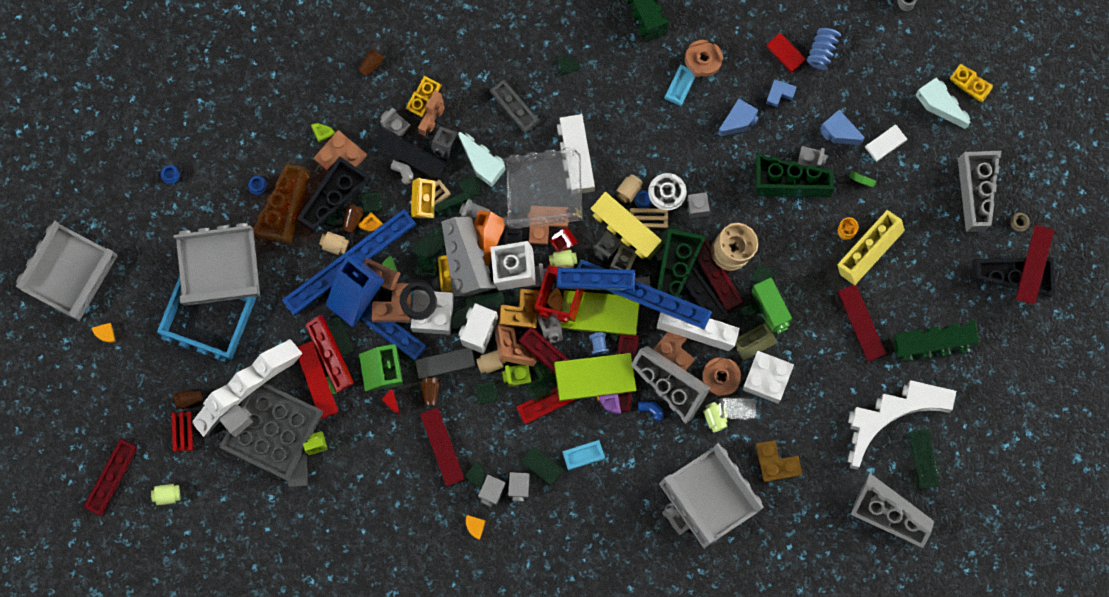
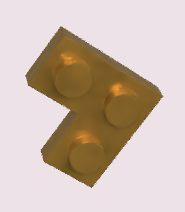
[498,288,539,329]
[756,440,802,483]

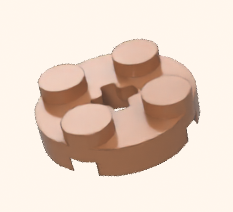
[685,40,723,77]
[702,358,741,397]

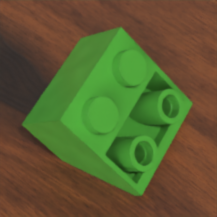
[359,344,403,392]

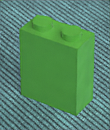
[751,278,792,334]

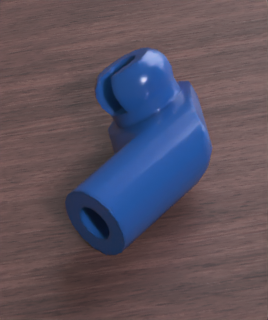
[638,401,664,421]

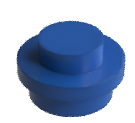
[161,165,180,184]
[248,176,267,195]
[634,190,652,209]

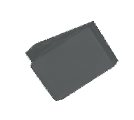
[609,244,637,270]

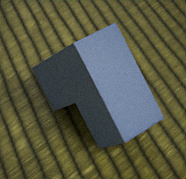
[766,79,797,108]

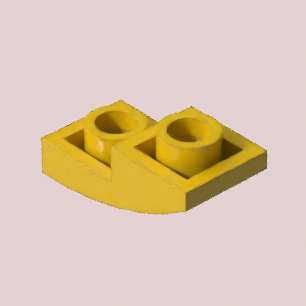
[950,64,993,102]
[406,76,442,117]

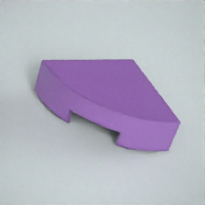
[599,394,621,414]

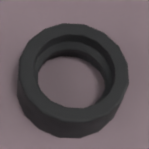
[400,282,437,320]

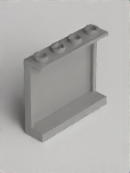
[16,220,117,321]
[174,223,260,306]
[659,443,764,548]

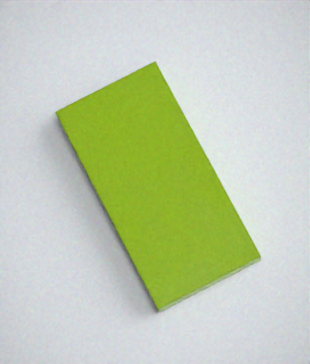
[560,290,640,336]
[554,353,636,401]

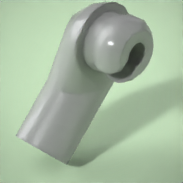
[391,160,414,184]

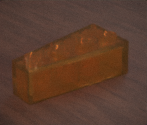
[252,164,310,245]

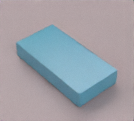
[664,64,696,106]
[562,440,605,471]

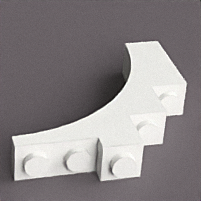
[192,339,302,437]
[848,380,956,469]

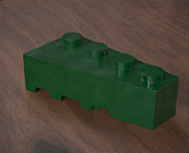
[625,0,669,42]
[755,152,834,197]
[657,229,706,297]
[893,320,980,362]

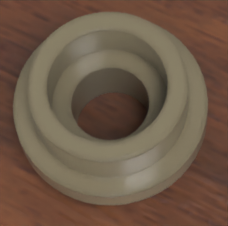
[1010,213,1030,232]

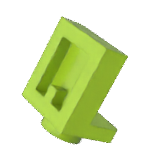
[502,364,532,387]
[303,431,328,455]

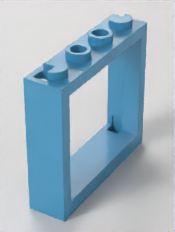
[157,276,257,362]

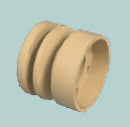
[710,223,758,271]

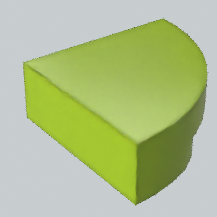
[311,123,335,143]

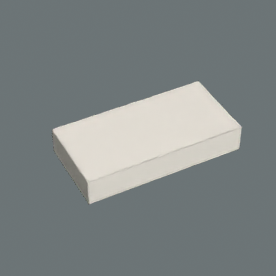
[865,125,907,162]

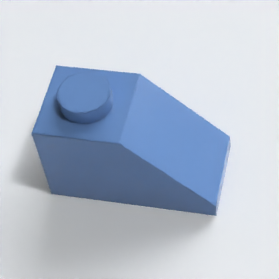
[718,99,759,136]
[821,110,865,145]

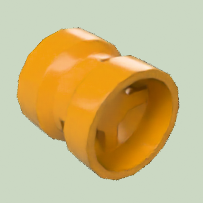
[837,217,859,240]

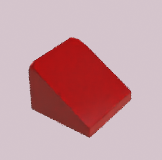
[549,228,578,252]
[382,389,400,414]

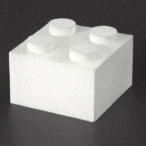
[491,241,536,290]
[411,290,454,335]
[458,304,498,354]
[743,351,794,404]

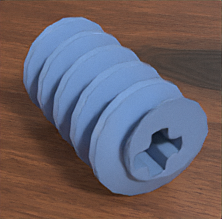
[807,28,841,70]

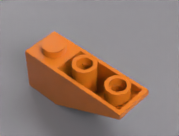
[473,210,506,266]

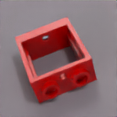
[534,265,585,323]

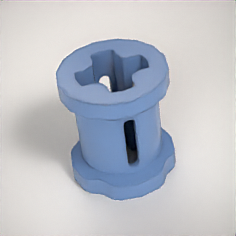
[589,332,609,355]

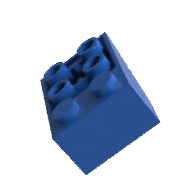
[326,256,385,327]

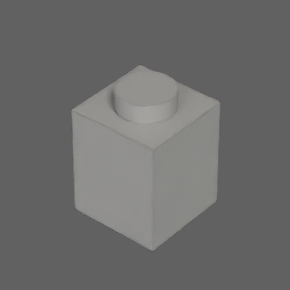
[687,192,710,219]
[219,404,253,437]
[508,472,530,502]
[478,475,506,507]

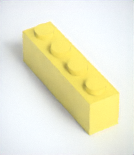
[591,192,665,260]
[837,210,905,285]

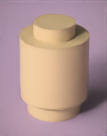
[616,174,643,203]
[319,232,349,255]
[476,350,506,374]

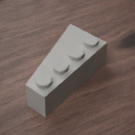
[958,151,1001,232]
[441,217,496,296]
[631,346,711,424]
[851,473,934,548]

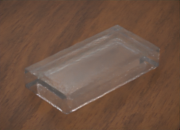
[719,398,756,419]

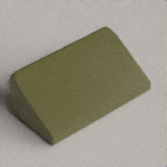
[735,323,776,361]

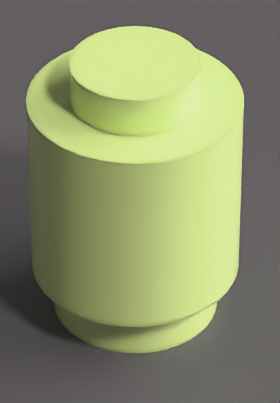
[549,249,578,268]
[703,402,728,432]
[151,484,180,505]

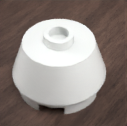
[648,173,687,210]

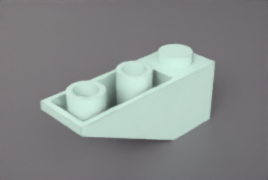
[916,77,971,129]
[458,132,506,187]

